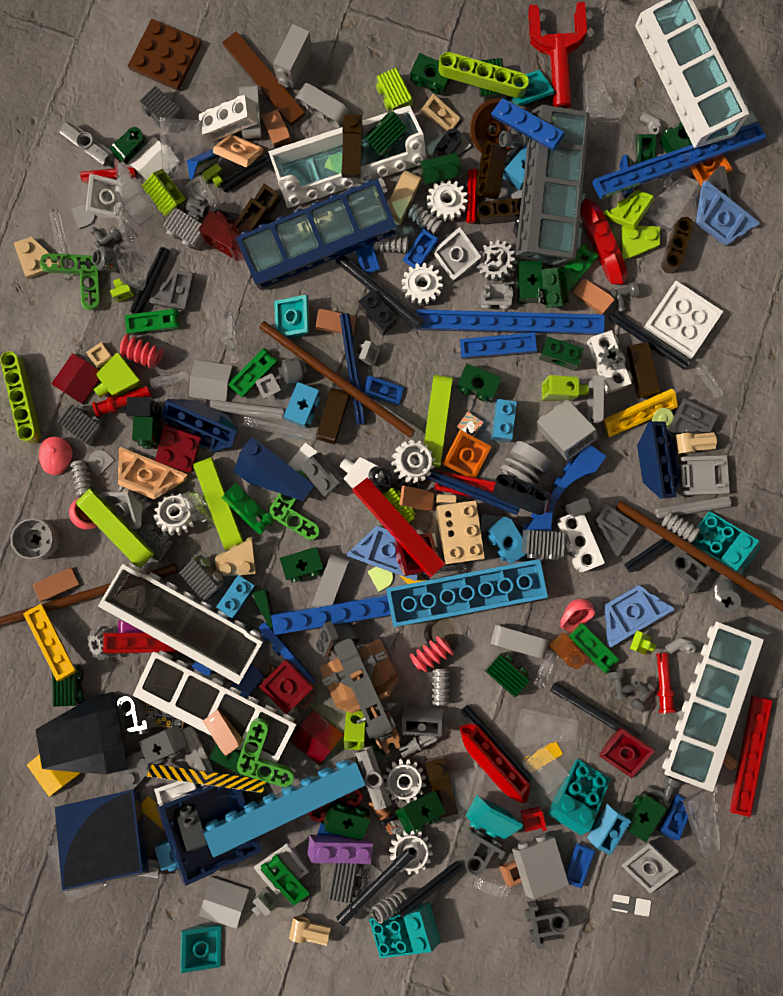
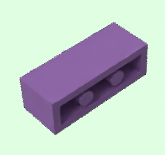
[307,835,373,864]

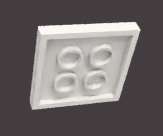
[643,281,723,359]

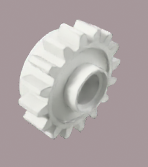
[427,179,468,222]
[402,263,443,305]
[392,440,435,483]
[154,493,198,536]
[383,758,426,803]
[389,831,433,875]

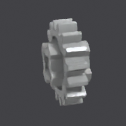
[477,240,518,282]

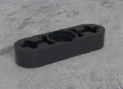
[368,466,421,490]

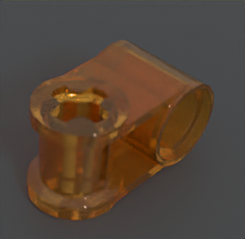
[549,632,585,669]

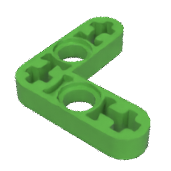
[40,253,99,311]
[270,470,320,540]
[237,718,294,787]

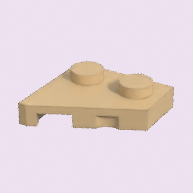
[14,237,60,279]
[215,537,256,576]

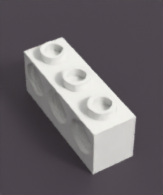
[199,95,258,142]
[587,330,632,394]
[557,514,604,572]

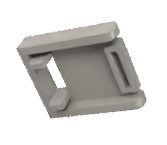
[587,375,604,427]
[680,455,730,496]

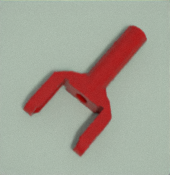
[528,1,587,109]

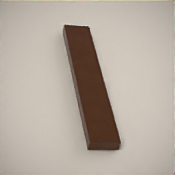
[222,31,305,126]

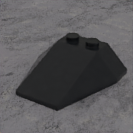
[35,692,127,775]

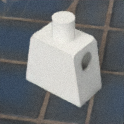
[339,457,385,489]

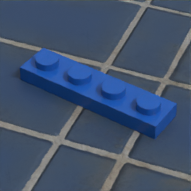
[491,98,565,151]
[459,332,537,359]
[259,622,316,684]

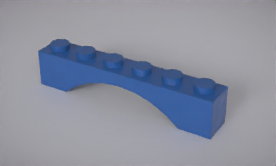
[520,445,606,538]
[271,593,390,635]

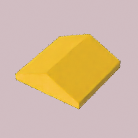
[27,755,81,797]

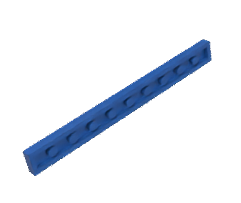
[592,121,767,199]
[415,309,604,335]

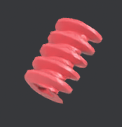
[120,334,164,369]
[409,636,454,673]

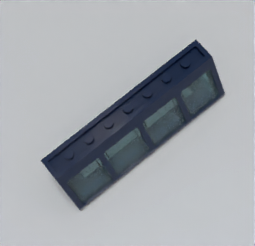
[235,178,398,290]

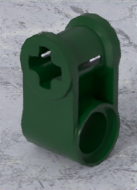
[110,127,147,164]

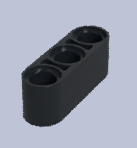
[493,474,551,515]

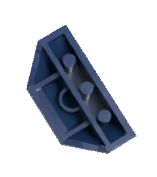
[162,399,238,452]
[637,421,680,499]

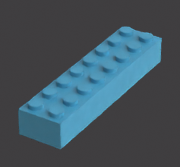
[386,559,548,627]
[203,759,365,858]

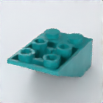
[687,511,761,574]
[547,759,611,835]
[369,902,441,958]

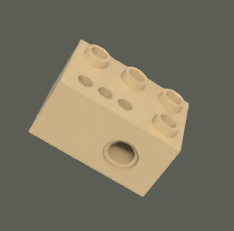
[436,500,485,565]

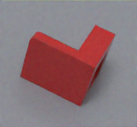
[520,807,547,832]

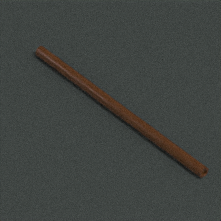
[259,321,416,438]
[616,500,783,612]
[0,563,178,627]

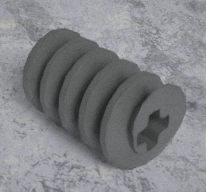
[714,579,741,614]

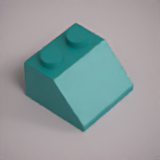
[465,795,523,839]

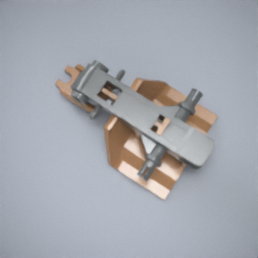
[319,639,401,754]

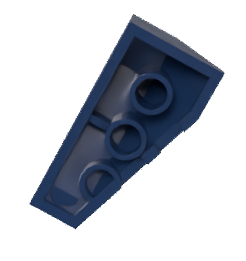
[234,437,315,502]

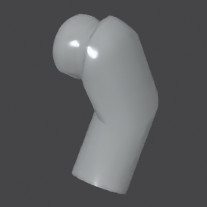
[639,112,661,135]
[665,638,696,655]

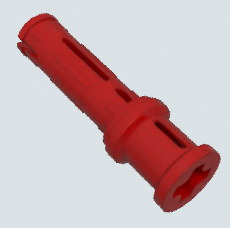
[92,386,152,418]
[656,653,676,713]

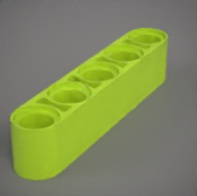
[439,52,529,98]
[0,351,41,444]
[424,375,453,468]
[193,457,244,551]
[76,488,155,568]

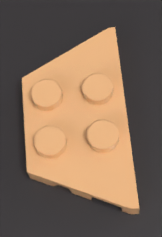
[118,447,188,499]

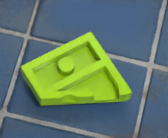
[603,190,654,230]
[621,226,660,261]

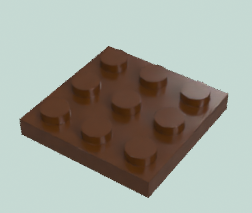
[128,18,202,91]

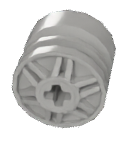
[499,441,551,486]
[10,518,60,560]

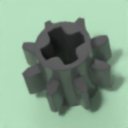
[186,195,210,221]
[598,345,623,370]

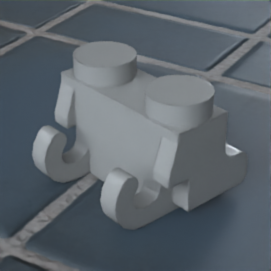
[481,282,513,309]

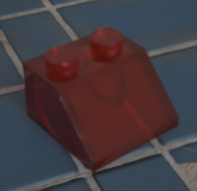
[198,211,239,261]

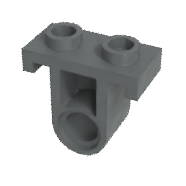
[668,553,713,594]
[316,621,360,658]
[117,696,157,738]
[175,804,207,853]
[464,828,506,876]
[525,901,569,949]

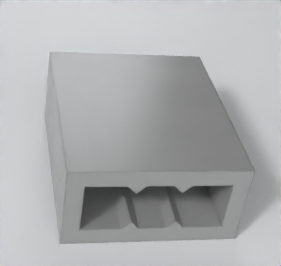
[273,24,312,89]
[537,399,598,461]
[512,834,569,899]

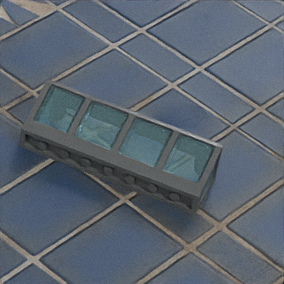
[515,105,590,267]

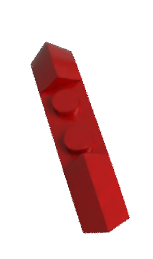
[580,198,628,284]
[459,723,530,803]

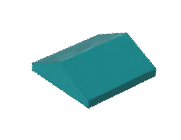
[511,69,554,106]
[274,295,309,338]
[180,925,221,973]

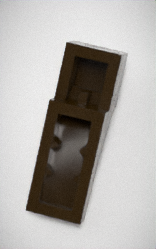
[341,114,363,178]
[231,183,282,235]
[425,755,458,818]

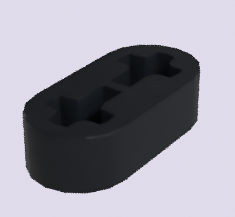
[434,129,461,158]

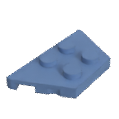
[696,181,760,245]
[347,526,417,581]
[604,585,674,647]

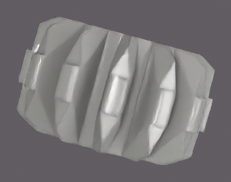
[87,626,116,660]

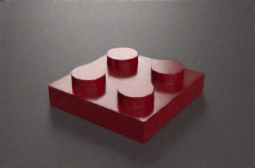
[155,424,202,473]
[259,658,315,715]

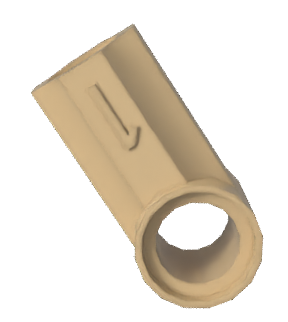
[676,432,717,454]
[289,916,331,946]

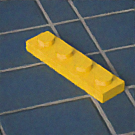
[603,389,678,438]
[23,604,77,682]

